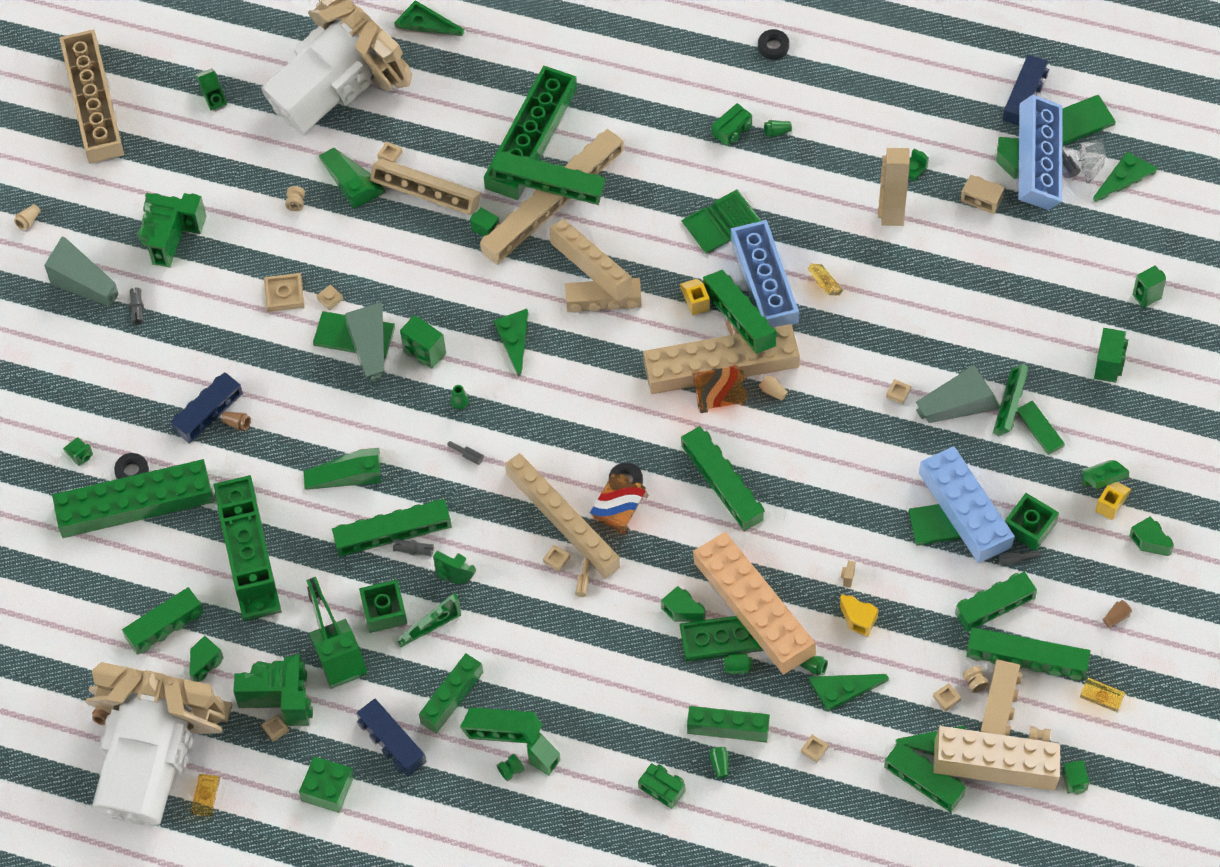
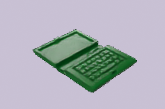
[681,189,761,254]

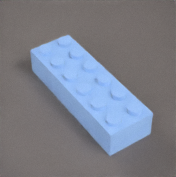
[1018,95,1062,210]
[731,220,799,327]
[919,446,1015,563]

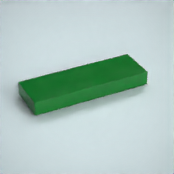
[1017,400,1065,455]

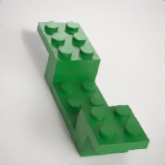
[213,475,282,622]

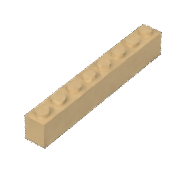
[505,453,620,579]

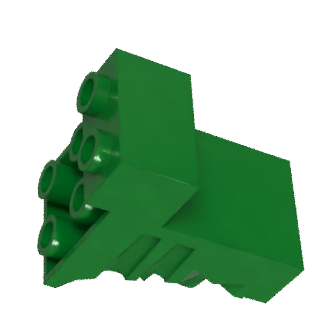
[137,193,207,268]
[233,654,313,726]

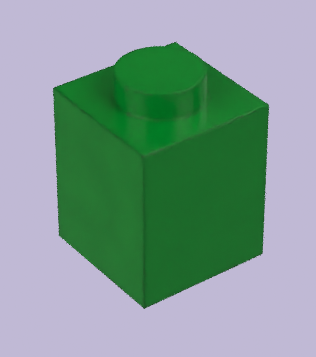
[470,207,499,237]
[1062,760,1090,794]

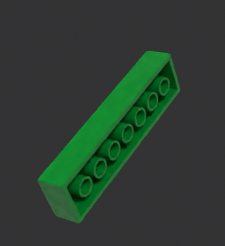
[484,65,577,200]
[52,459,214,538]

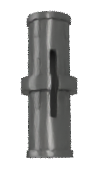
[129,287,144,325]
[393,539,434,557]

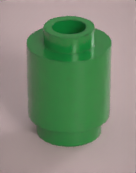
[724,653,753,675]

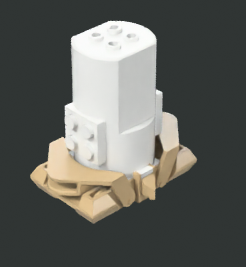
[261,0,413,134]
[85,662,227,825]

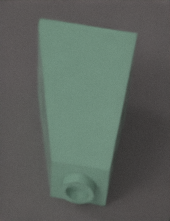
[44,236,119,307]
[345,302,384,381]
[916,365,1000,423]

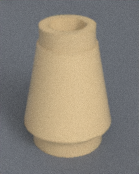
[14,204,41,230]
[759,375,788,401]

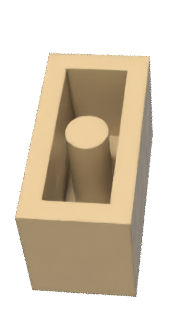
[961,174,1005,214]

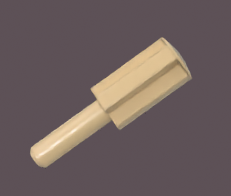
[575,559,590,597]

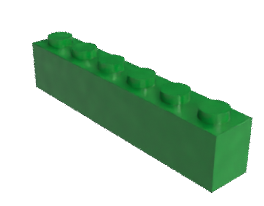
[492,151,606,205]
[703,269,778,354]
[681,426,765,532]
[331,499,452,557]
[966,627,1091,680]

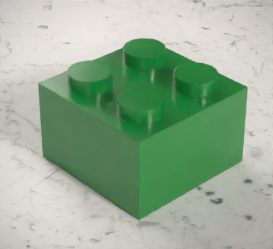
[400,315,446,369]
[1094,327,1129,383]
[1005,493,1059,551]
[359,579,408,633]
[299,756,354,813]

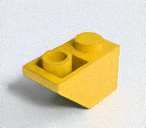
[680,279,710,316]
[1096,482,1131,520]
[840,594,879,637]

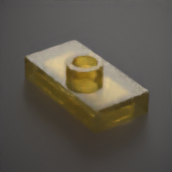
[807,263,844,296]
[1080,678,1125,713]
[191,774,220,816]

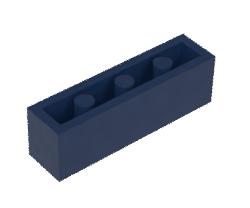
[1003,55,1050,125]
[170,372,243,444]
[356,698,427,777]

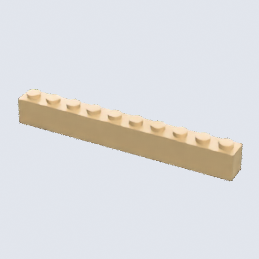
[480,128,624,264]

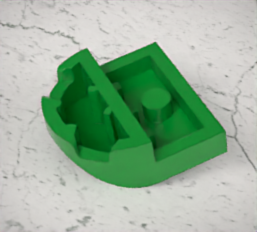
[1082,460,1129,489]
[433,551,476,584]

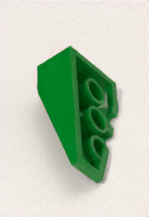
[318,148,386,209]
[304,448,381,490]

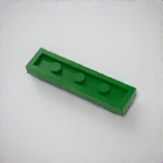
[993,364,1029,436]

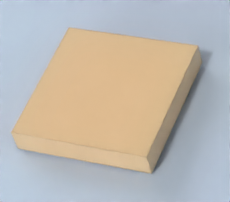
[264,273,305,312]

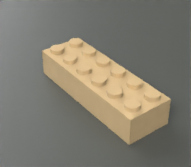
[933,726,1060,791]

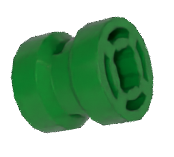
[496,754,525,782]

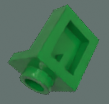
[908,148,929,182]
[63,437,93,466]

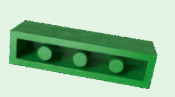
[955,571,1037,632]
[122,587,204,655]
[419,653,483,734]
[687,706,770,743]
[460,707,543,744]
[884,742,966,813]

